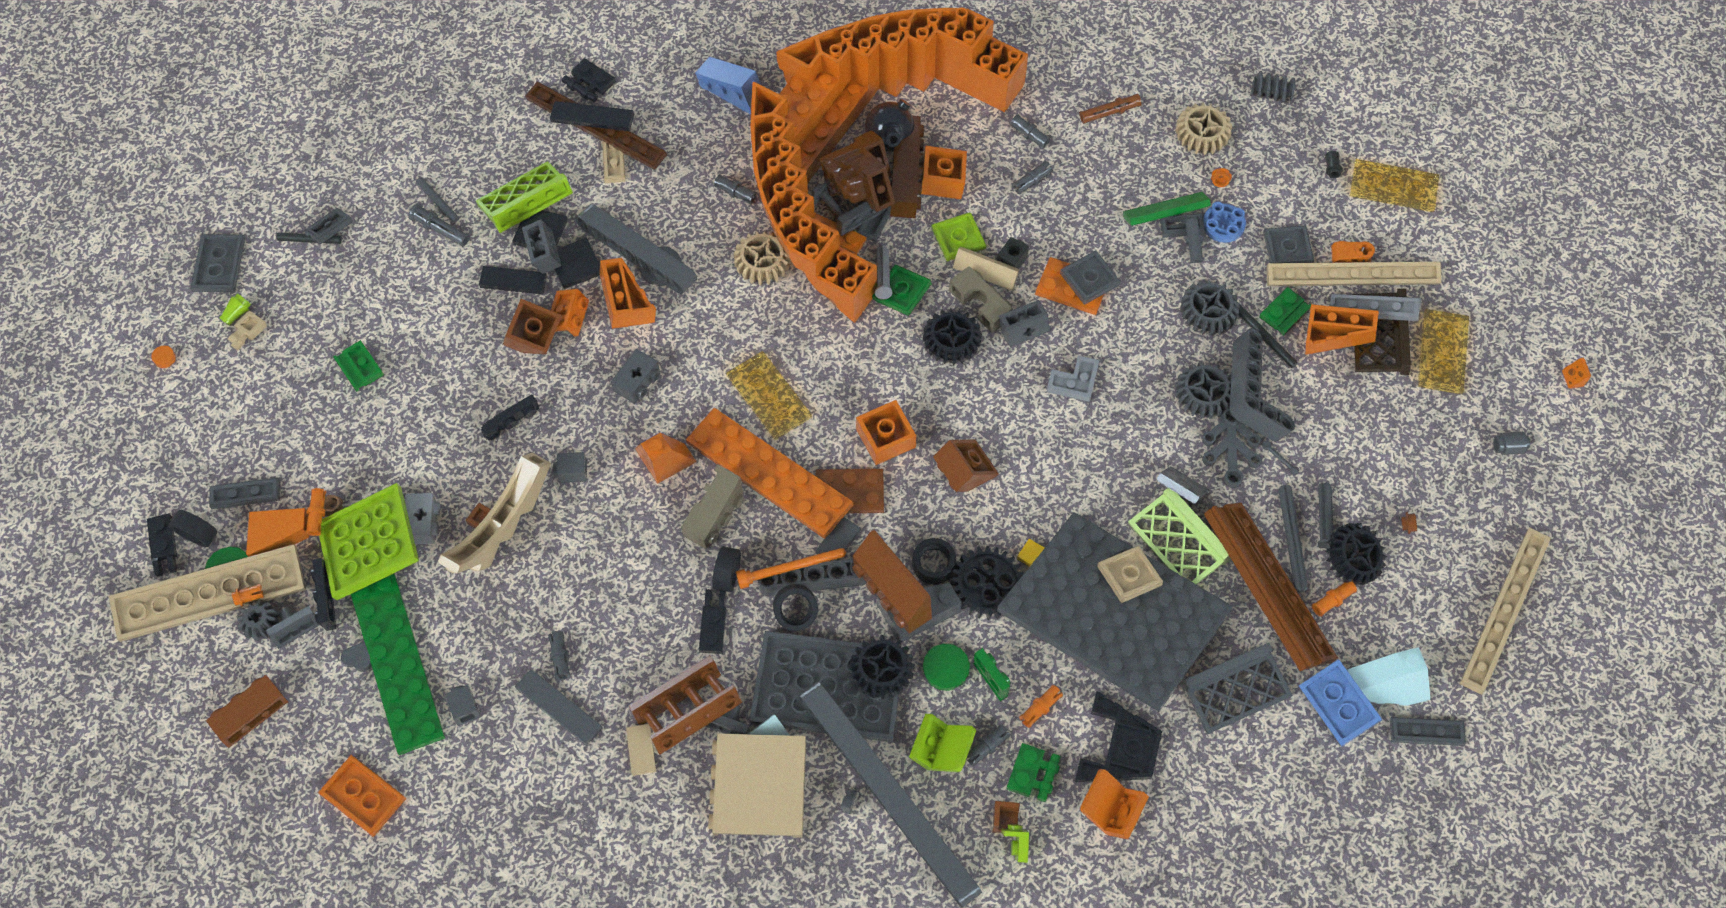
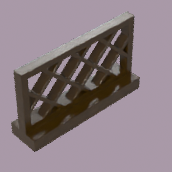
[1352,288,1411,375]

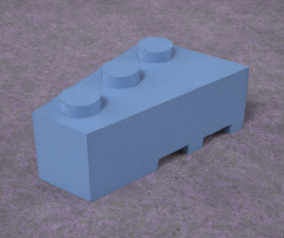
[695,57,761,115]

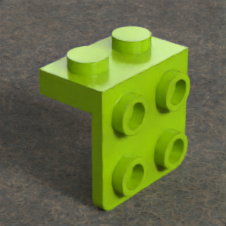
[909,714,976,772]

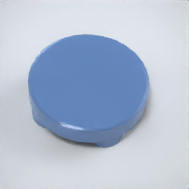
[1203,202,1246,243]

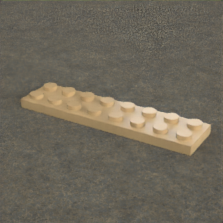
[109,545,306,642]

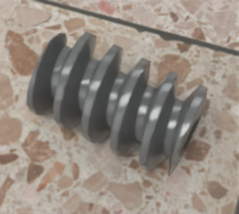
[1250,71,1296,104]

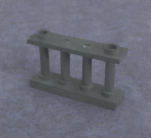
[812,178,892,236]

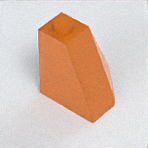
[635,432,696,484]

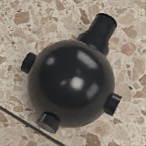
[865,99,915,152]

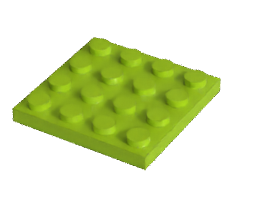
[319,483,419,601]

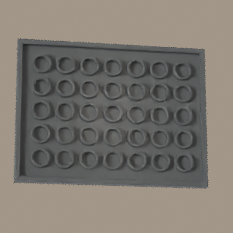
[997,512,1233,712]

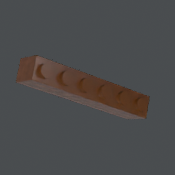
[890,116,924,219]

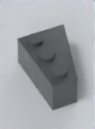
[877,583,962,642]

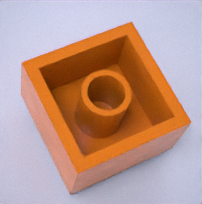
[921,146,967,199]
[856,400,916,465]

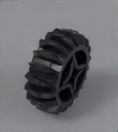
[923,308,982,365]
[1325,523,1388,585]
[850,634,915,699]

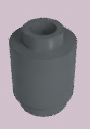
[1493,431,1530,455]

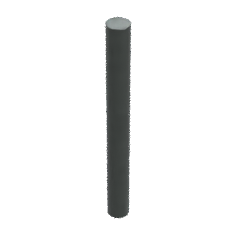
[1239,303,1298,368]

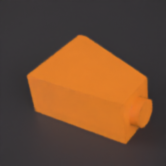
[246,508,309,557]

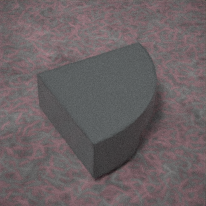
[841,789,858,815]

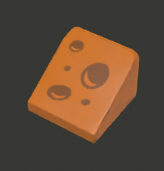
[1562,357,1591,389]

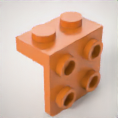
[1080,769,1149,840]

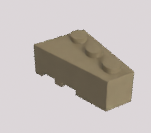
[681,464,744,549]

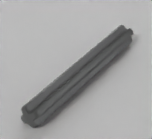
[1278,485,1308,593]

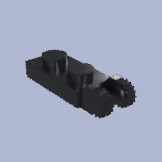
[481,394,539,441]
[147,513,177,577]
[699,589,727,654]

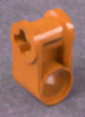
[1331,241,1375,263]

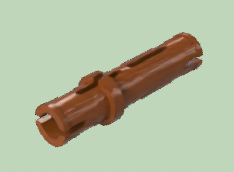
[1079,93,1141,124]

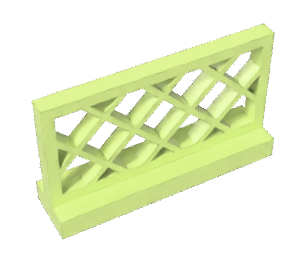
[1128,488,1231,585]

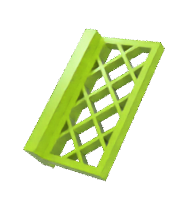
[475,161,573,233]

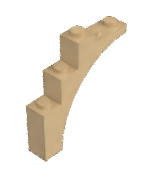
[438,453,551,574]

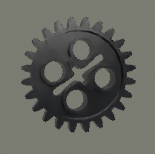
[950,546,1025,620]

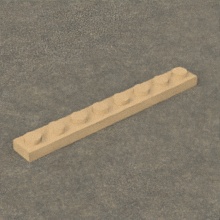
[1267,262,1441,286]
[1459,528,1551,695]

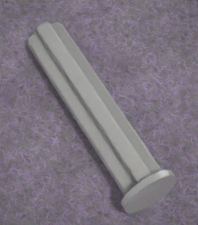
[875,245,892,299]

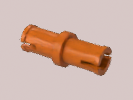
[305,488,326,536]
[1312,581,1357,617]
[1019,685,1063,728]

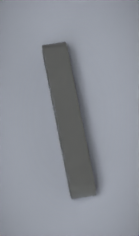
[575,204,697,294]

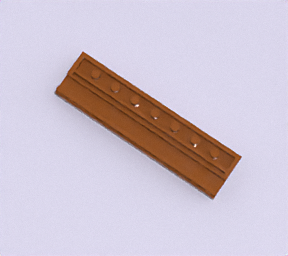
[1204,502,1338,671]

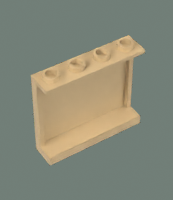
[708,734,806,838]

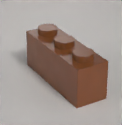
[205,675,288,748]

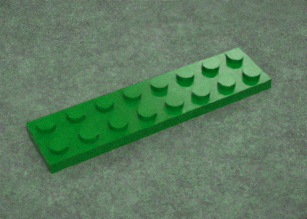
[351,573,445,755]

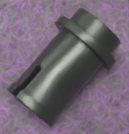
[1325,151,1343,178]

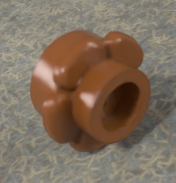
[1401,512,1417,534]

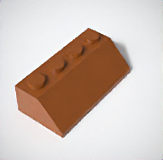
[852,530,932,634]

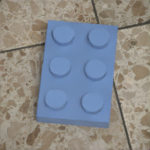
[1299,659,1382,747]

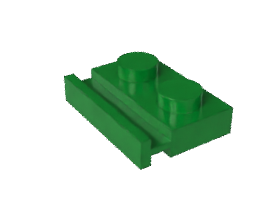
[1259,287,1311,336]
[333,340,384,392]
[973,648,1011,702]

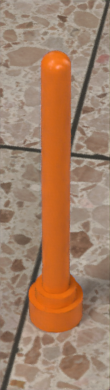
[735,548,846,589]

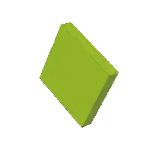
[931,212,987,261]

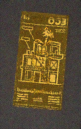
[1349,159,1439,212]
[1417,309,1469,394]
[726,351,812,440]

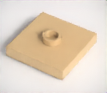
[1097,545,1163,603]

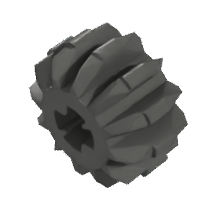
[237,600,279,641]

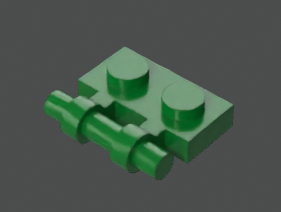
[1006,743,1061,802]

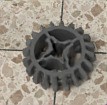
[1180,279,1240,336]
[1175,361,1231,419]

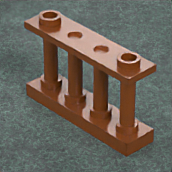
[628,655,742,755]

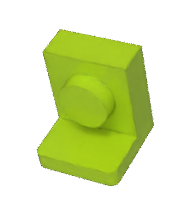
[1001,824,1029,863]

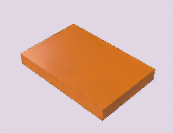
[318,755,407,837]

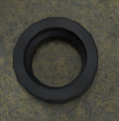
[169,510,217,547]
[912,538,956,585]
[712,546,741,592]
[773,584,818,631]

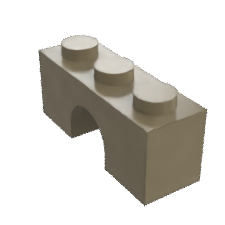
[949,266,1013,333]

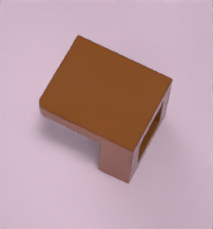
[992,801,1020,833]

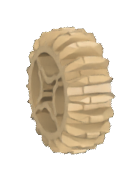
[1175,102,1232,156]
[734,230,791,286]

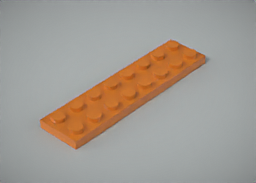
[686,408,853,539]

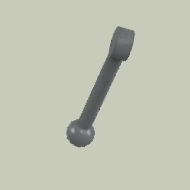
[1262,441,1299,475]

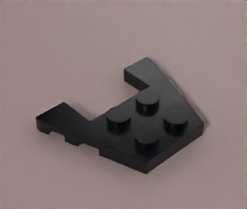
[1075,691,1162,783]

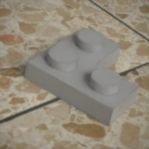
[1046,355,1100,402]

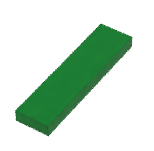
[1123,192,1211,226]

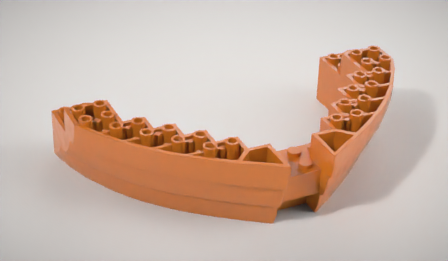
[750,7,1028,323]

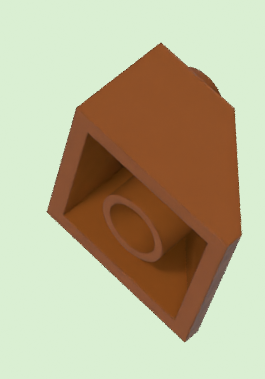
[503,299,562,354]
[933,439,999,492]

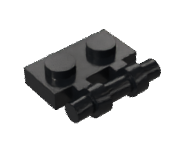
[562,58,616,102]

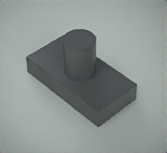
[266,606,319,649]
[705,705,750,734]

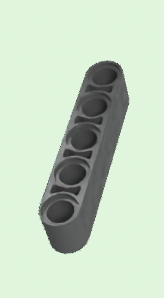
[757,559,867,596]

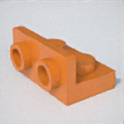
[551,289,589,336]

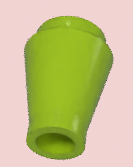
[219,293,251,326]

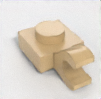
[228,311,267,351]

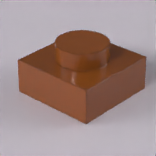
[465,503,491,528]

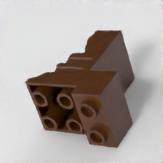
[819,130,896,212]

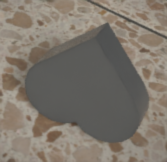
[341,642,372,672]

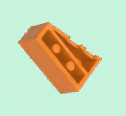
[600,258,656,329]
[1305,304,1379,354]

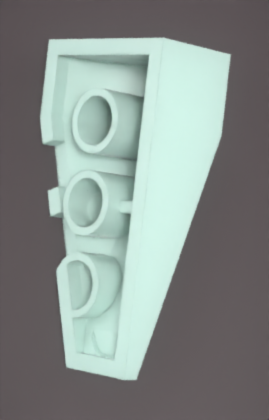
[1347,647,1430,706]

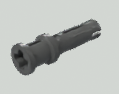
[408,203,470,247]

